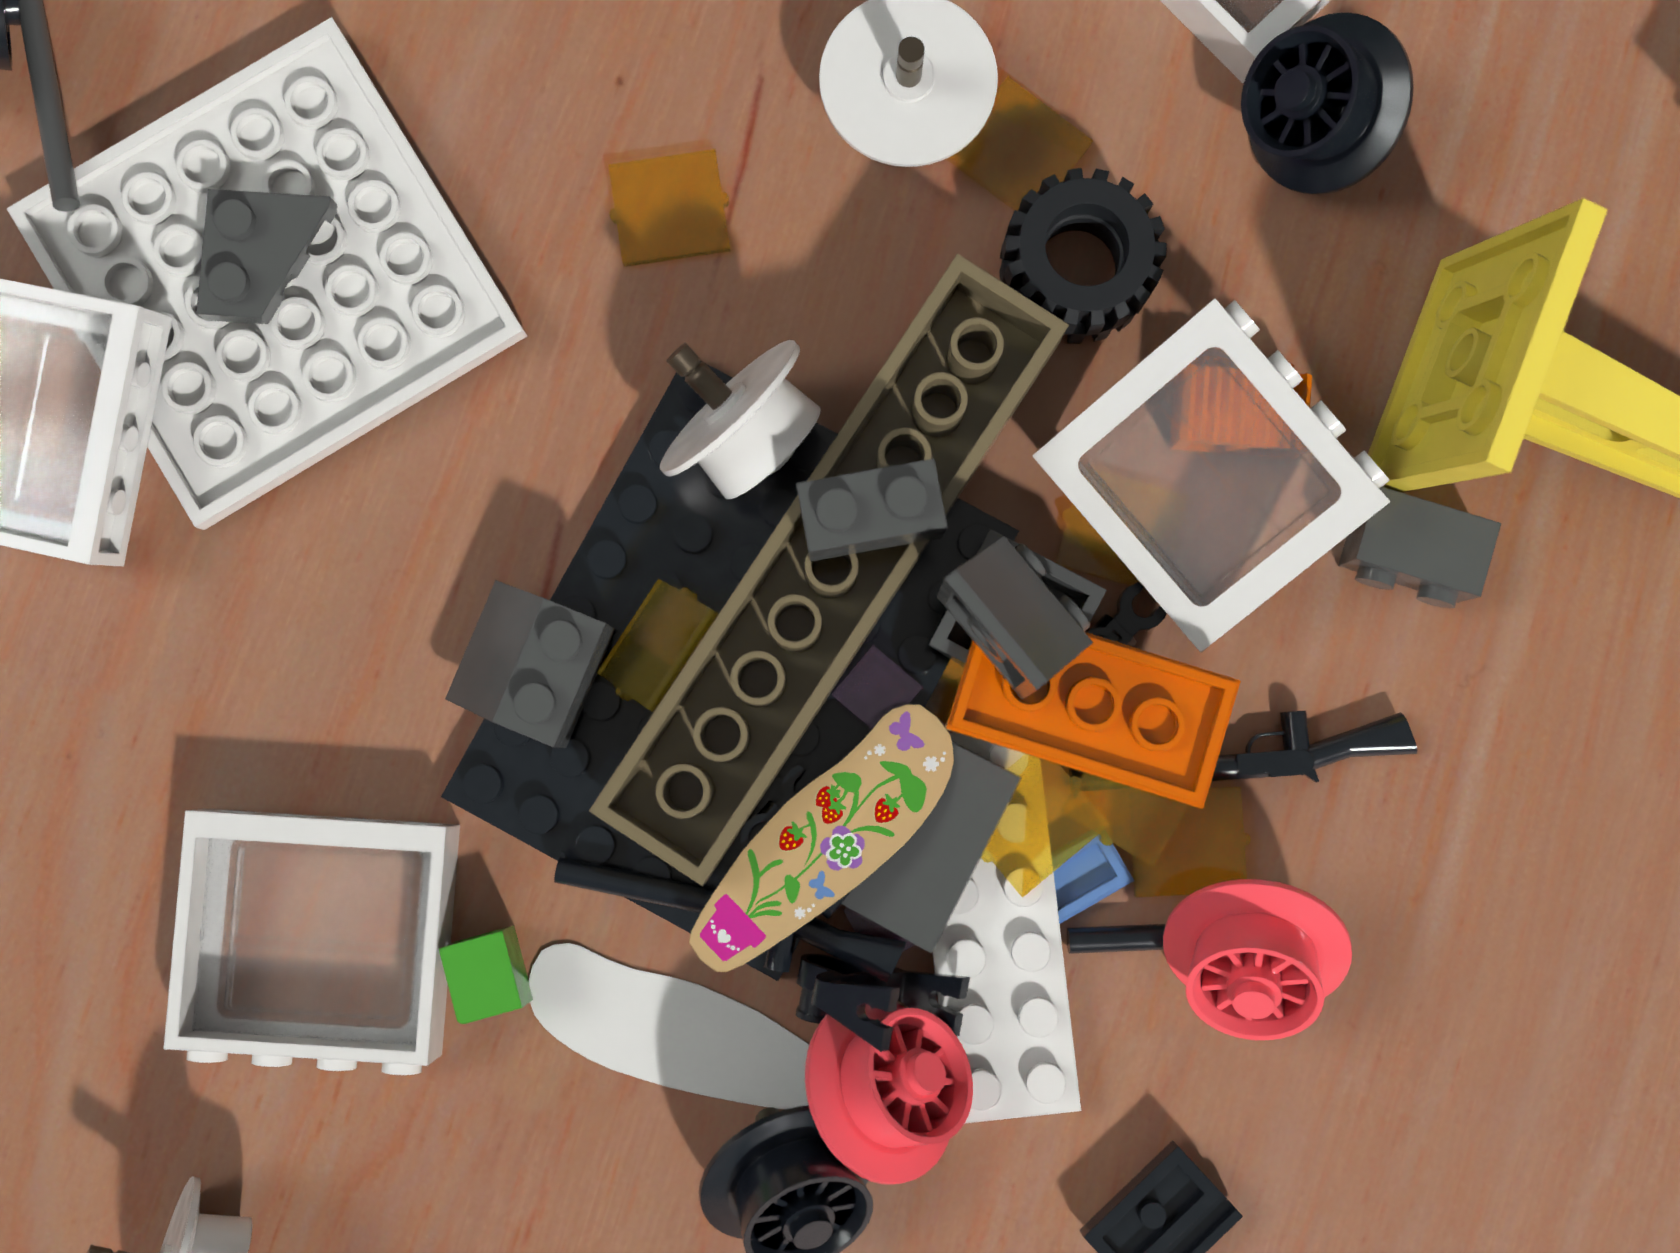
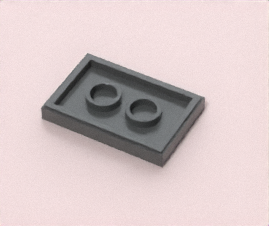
[842,741,1022,953]

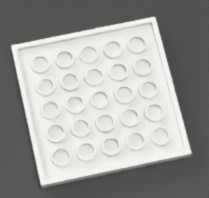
[6,17,527,530]

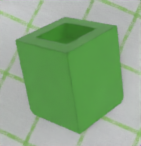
[439,925,533,1024]

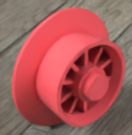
[1163,879,1352,1040]
[805,1003,973,1185]

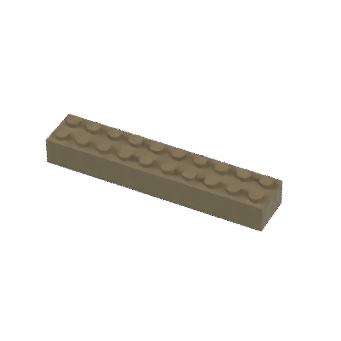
[589,253,1069,886]

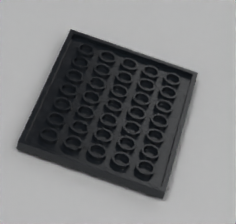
[441,361,1019,981]

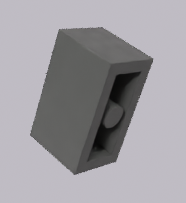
[796,459,947,562]
[1338,487,1502,608]

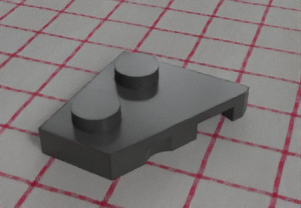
[196,189,337,324]

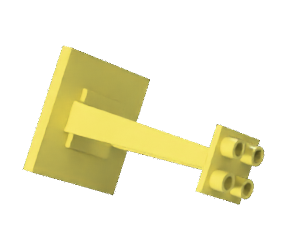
[1368,198,1680,498]

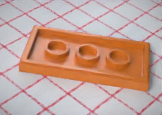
[945,632,1241,809]

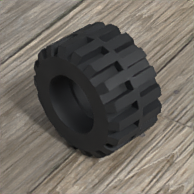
[999,168,1167,344]

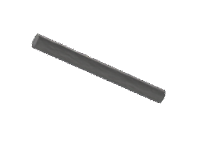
[19,0,80,212]

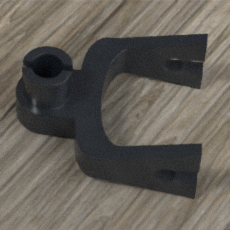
[796,954,970,1052]

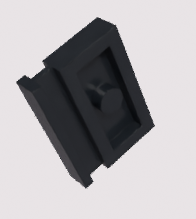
[1080,1140,1243,1253]

